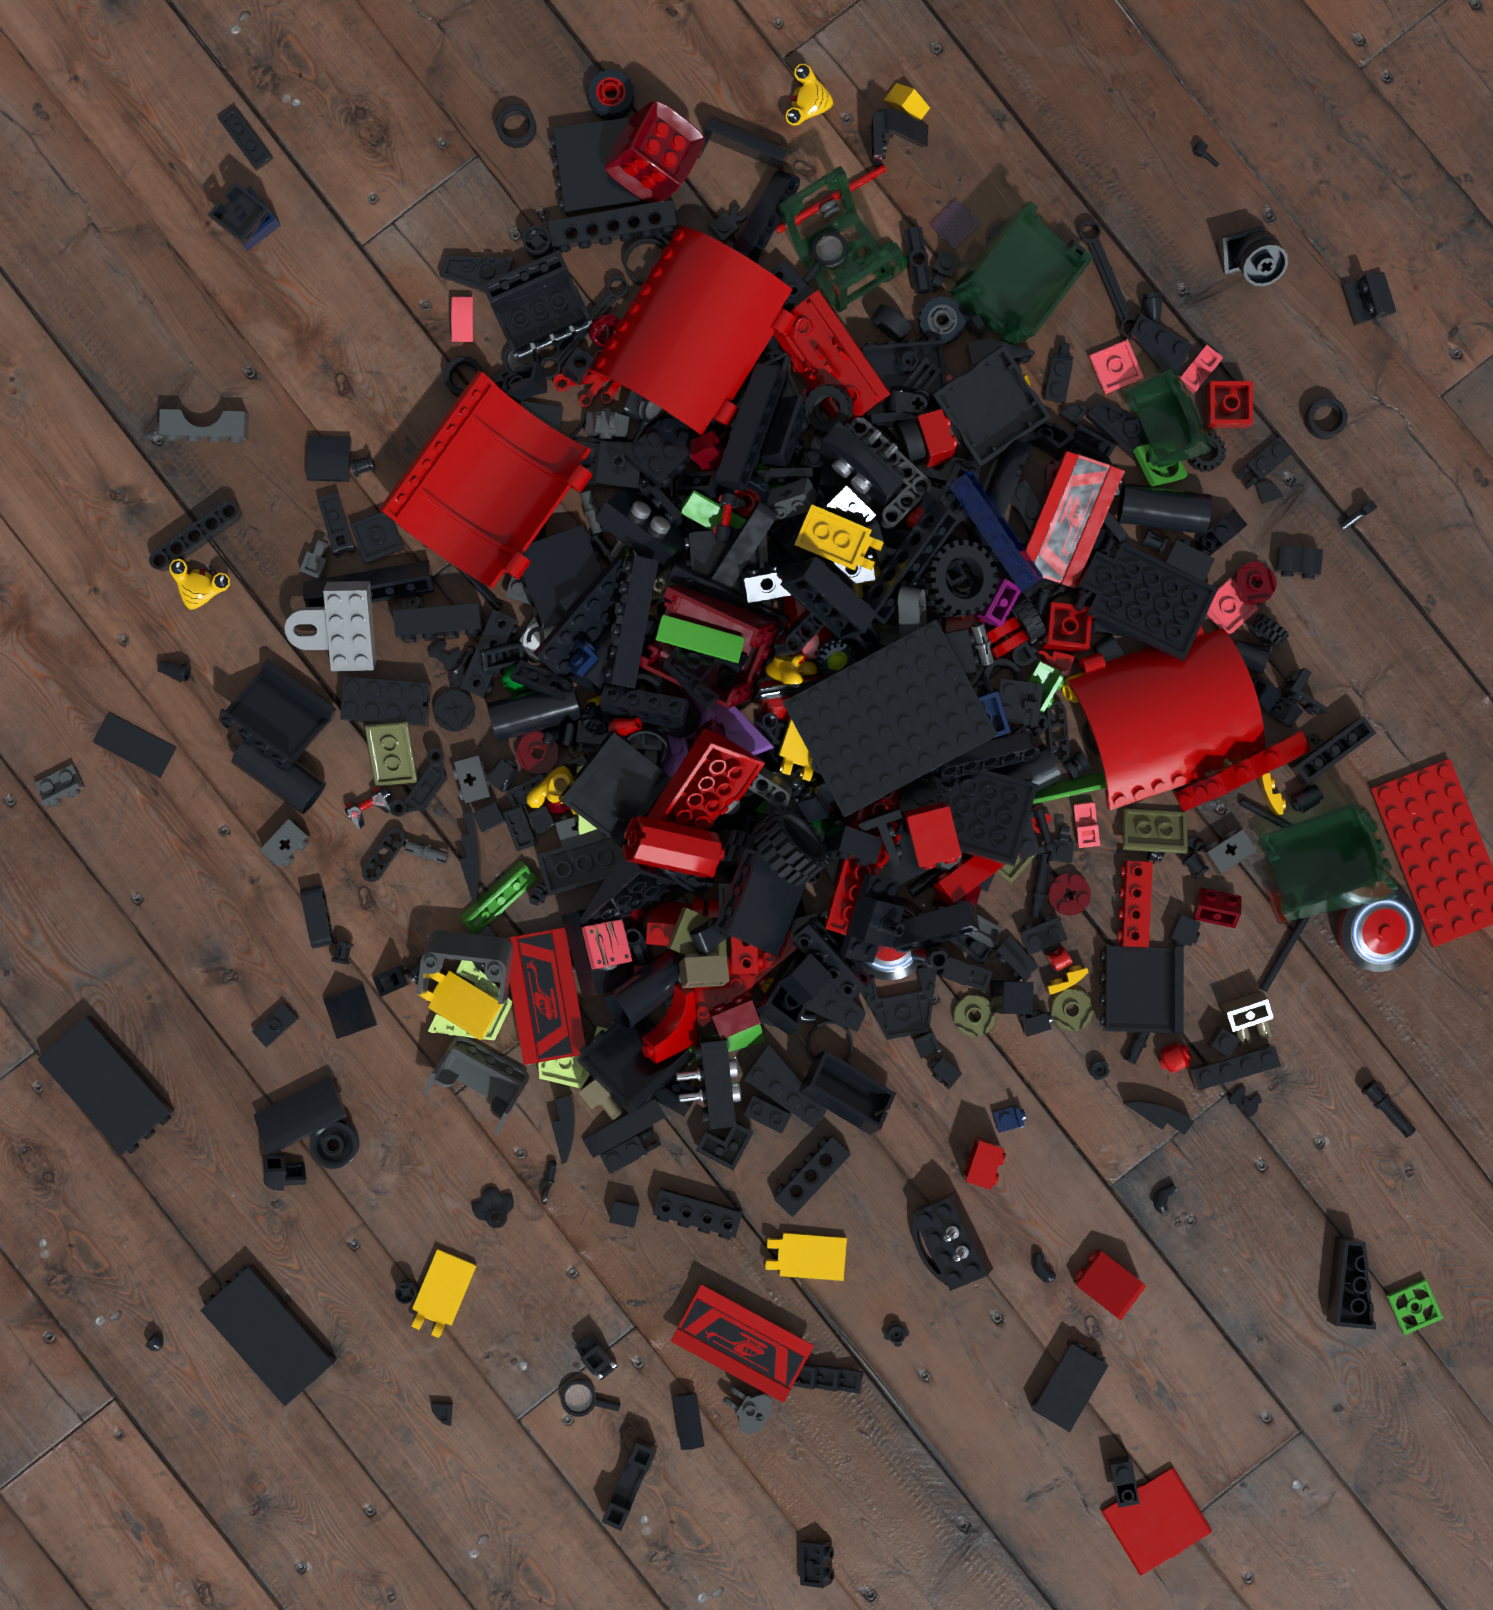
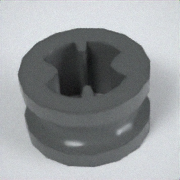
[819,200,841,219]

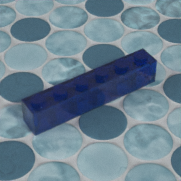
[949,471,1043,592]

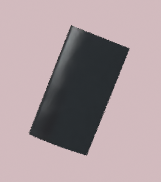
[254,1076,347,1154]

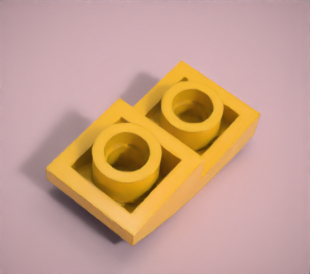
[1258,773,1286,815]
[1046,965,1088,995]

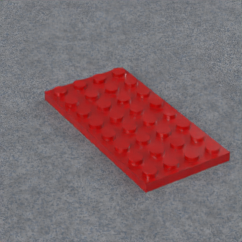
[1369,759,1493,947]

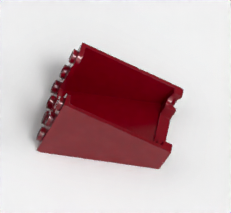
[639,585,780,709]

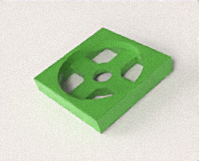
[1133,439,1188,487]
[1386,1278,1443,1335]

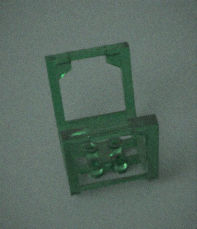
[778,166,903,312]

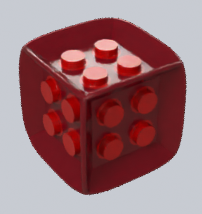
[604,101,705,203]

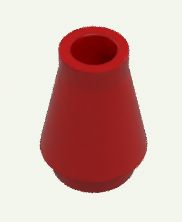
[608,717,642,738]

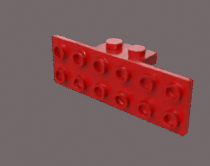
[690,930,797,1027]

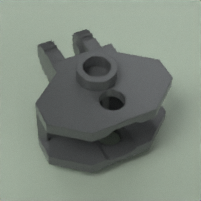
[585,408,630,440]
[722,1385,772,1435]

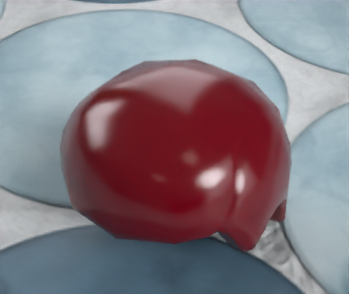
[589,314,619,347]

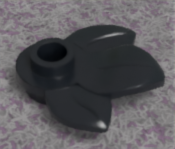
[471,1186,514,1228]

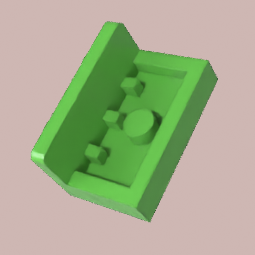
[1027,659,1064,712]

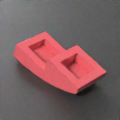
[451,296,474,342]
[1178,345,1223,394]
[1073,801,1100,848]

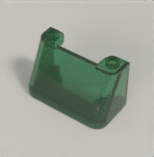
[1125,368,1212,468]

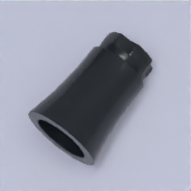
[1232,639,1271,674]
[911,943,949,970]

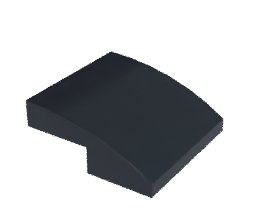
[306,436,352,482]

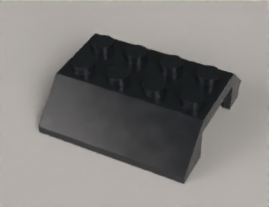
[482,250,592,359]

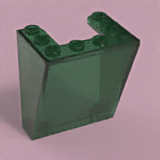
[949,201,1094,345]
[1259,802,1398,921]

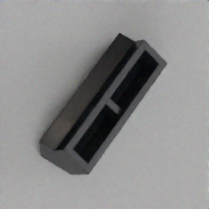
[673,1392,705,1450]

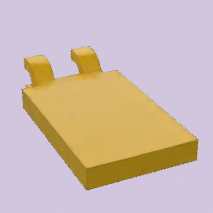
[794,505,884,571]
[778,693,813,781]
[417,971,503,1040]
[765,1232,847,1281]
[411,1249,477,1338]

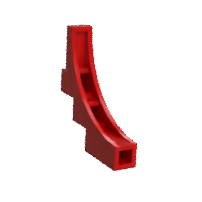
[1174,730,1311,812]

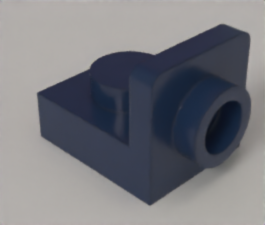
[566,639,598,677]
[992,1105,1027,1133]

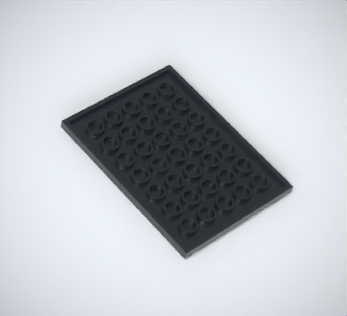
[782,620,998,817]

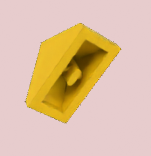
[884,83,930,121]

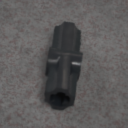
[904,227,933,294]

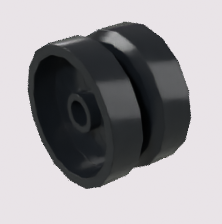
[1234,230,1288,287]

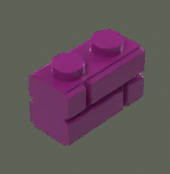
[976,579,1022,627]

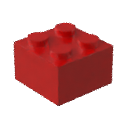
[1206,381,1253,428]
[916,409,957,468]
[1042,602,1092,654]
[962,1136,1006,1190]

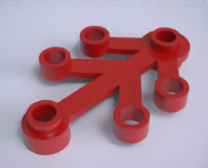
[553,350,622,409]

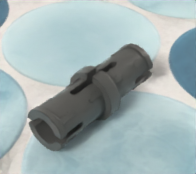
[580,490,605,535]
[971,621,994,666]
[404,839,449,865]

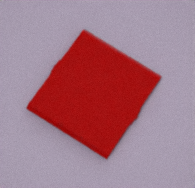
[1101,1467,1212,1575]

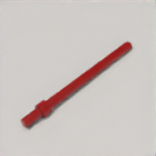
[775,164,887,234]

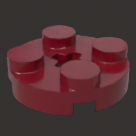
[1234,561,1277,605]
[516,732,559,774]
[1047,873,1091,916]

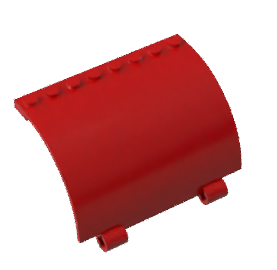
[591,225,797,435]
[379,370,593,589]
[1067,626,1265,810]

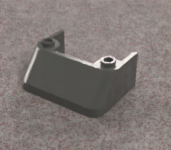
[417,930,514,1004]
[422,1036,529,1135]

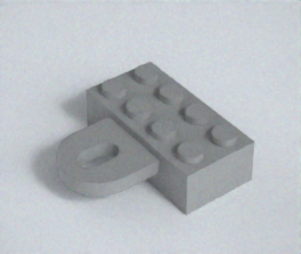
[285,581,377,671]

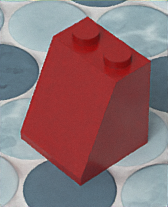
[903,801,962,870]
[646,901,693,946]
[1074,1249,1146,1320]

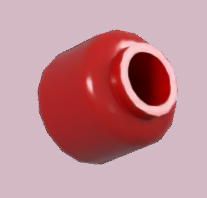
[1158,1042,1192,1073]

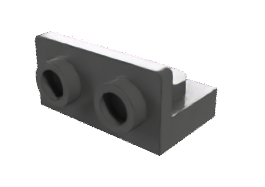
[34,764,85,808]

